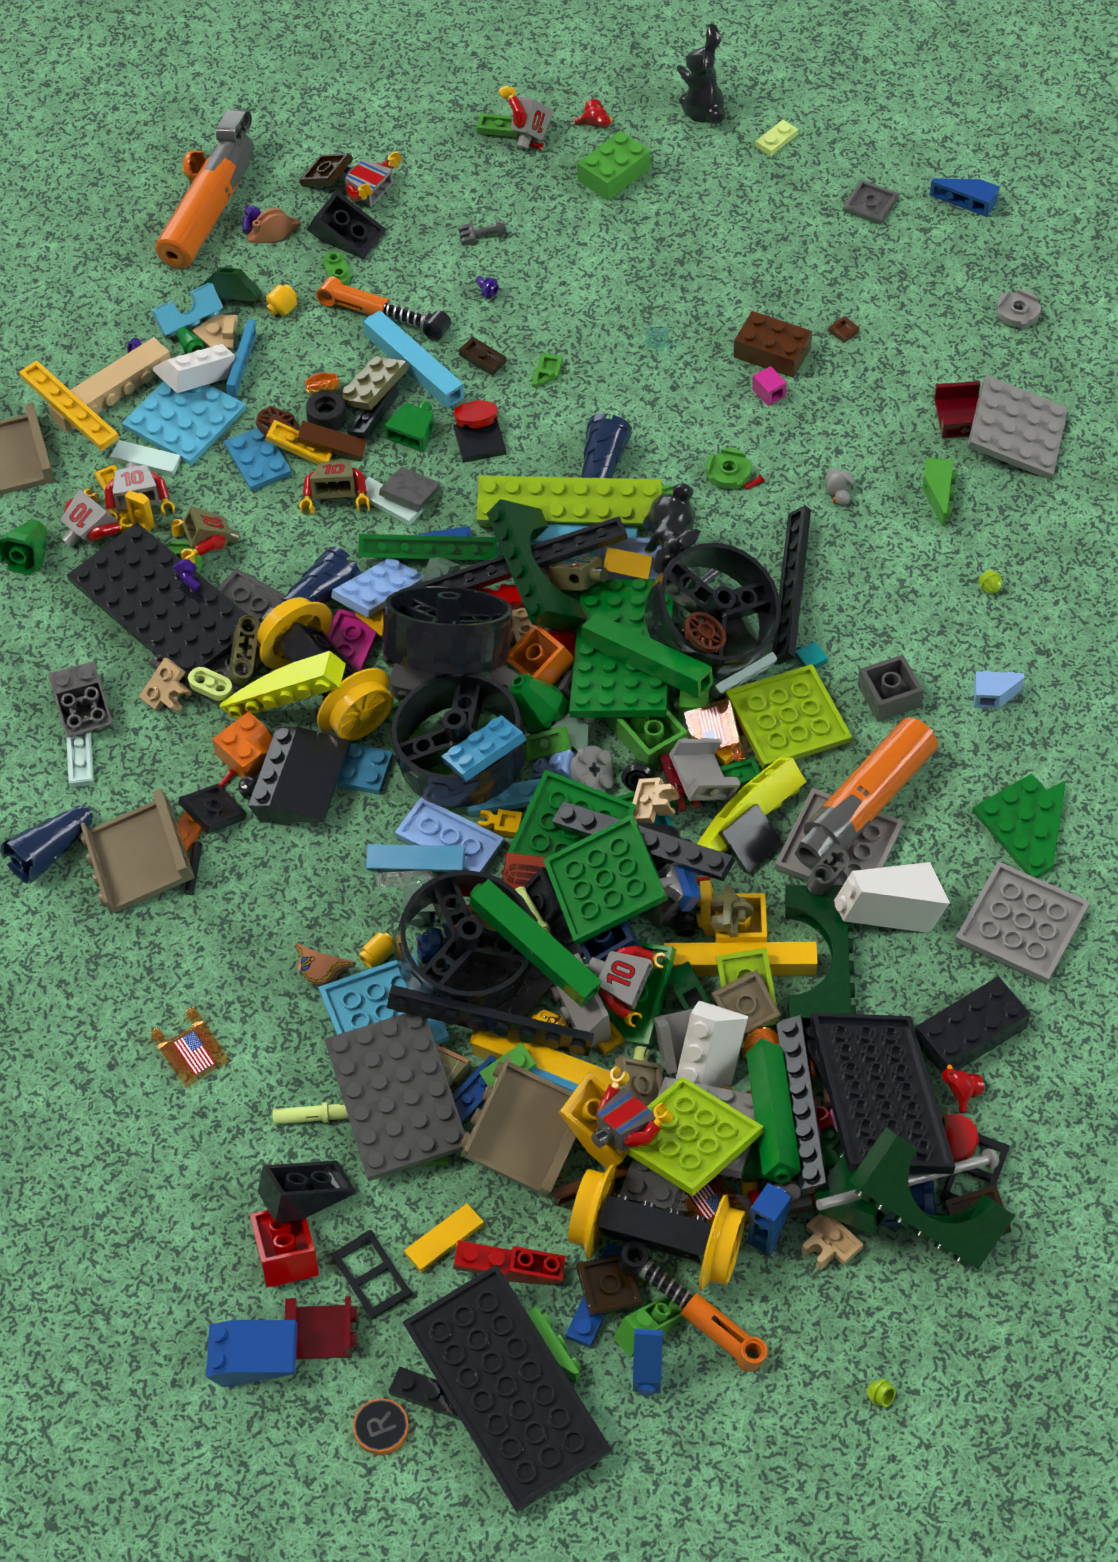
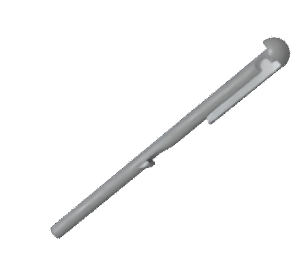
[816,1149,999,1210]

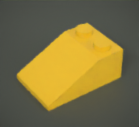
[559,1072,627,1169]

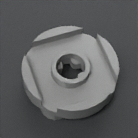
[997,289,1041,329]
[570,746,614,792]

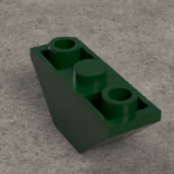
[199,267,262,304]
[669,961,712,1010]

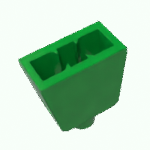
[384,401,435,452]

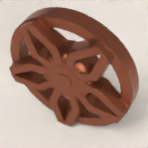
[256,406,297,436]
[684,612,726,653]

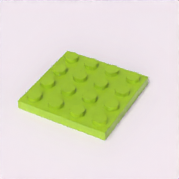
[725,664,852,770]
[612,1076,763,1196]

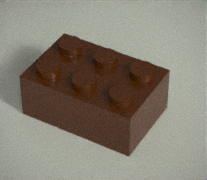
[733,311,812,378]

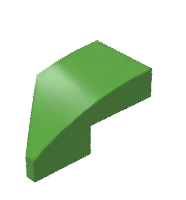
[532,353,563,387]

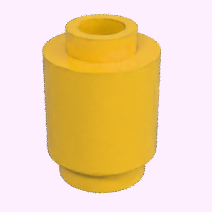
[358,932,396,969]

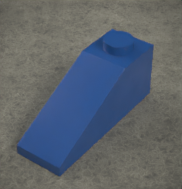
[930,178,1000,217]
[747,1183,792,1256]
[633,1329,663,1396]

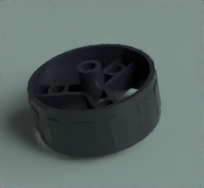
[645,543,781,679]
[382,586,513,674]
[391,673,526,808]
[396,870,533,1010]

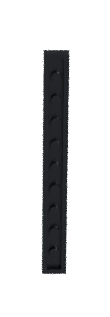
[399,516,628,591]

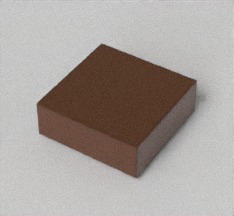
[828,316,860,343]

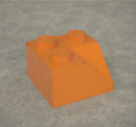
[507,625,574,685]
[212,711,272,779]

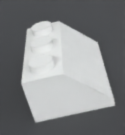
[153,344,235,393]
[676,1001,748,1087]

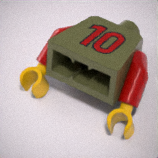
[299,460,370,515]
[171,506,240,564]

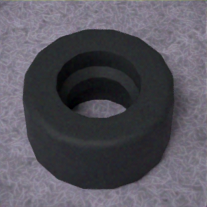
[306,390,347,431]

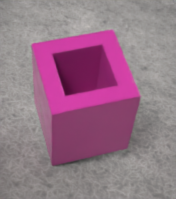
[752,366,787,406]

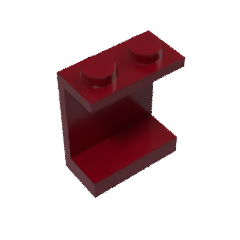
[934,381,981,439]
[285,1296,358,1359]

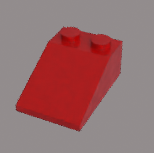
[249,1210,319,1288]

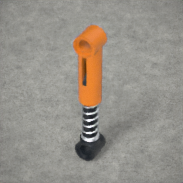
[316,277,452,341]
[618,1241,768,1372]

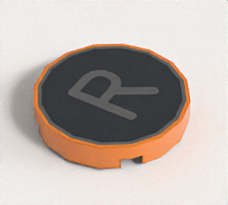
[353,1398,409,1455]

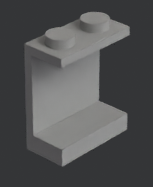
[669,738,741,801]
[654,1004,714,1074]

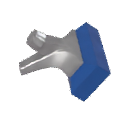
[660,865,701,912]

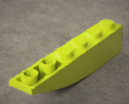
[220,651,346,719]
[697,757,806,852]

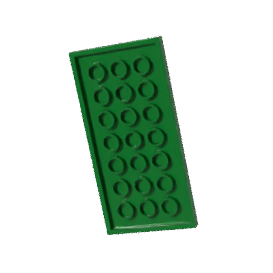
[569,579,674,718]

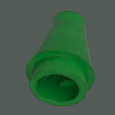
[176,327,204,354]

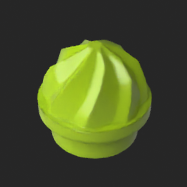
[978,570,1002,594]
[867,1379,896,1407]

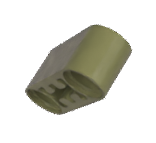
[228,615,259,686]

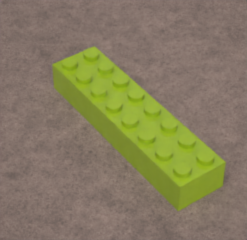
[476,476,663,531]

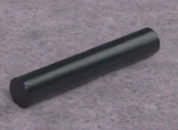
[184,841,203,895]

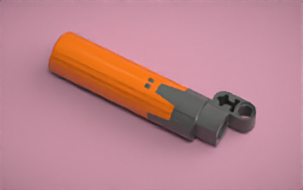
[154,109,254,269]
[795,717,938,895]

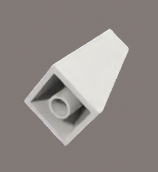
[834,862,950,933]

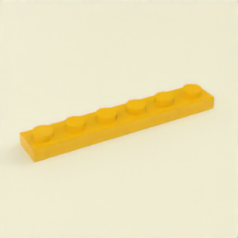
[19,360,119,451]

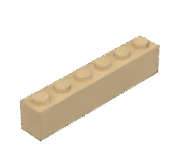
[47,337,171,433]

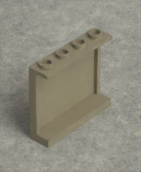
[0,403,54,495]
[80,789,195,913]
[459,1056,576,1197]

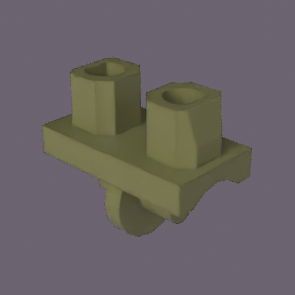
[711,885,753,937]

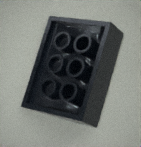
[248,726,351,822]

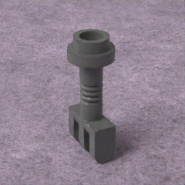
[459,219,507,246]

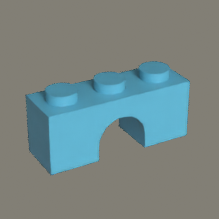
[150,283,223,337]

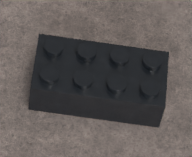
[915,976,1031,1074]

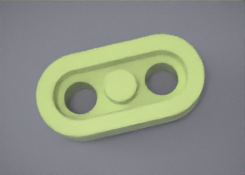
[188,667,233,701]

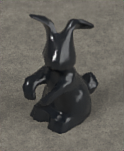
[676,24,725,125]
[642,483,701,574]

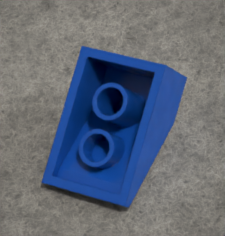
[206,1320,297,1387]

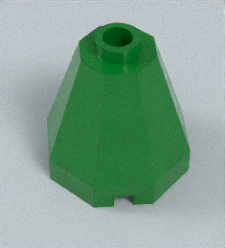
[0,519,48,576]
[510,674,569,733]

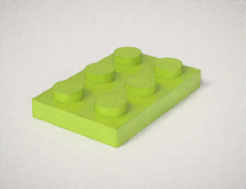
[716,948,779,1027]

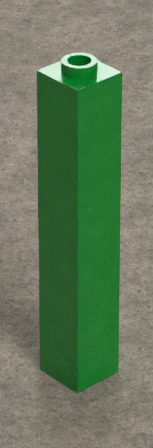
[582,613,713,698]
[469,879,602,1008]
[746,1038,801,1185]

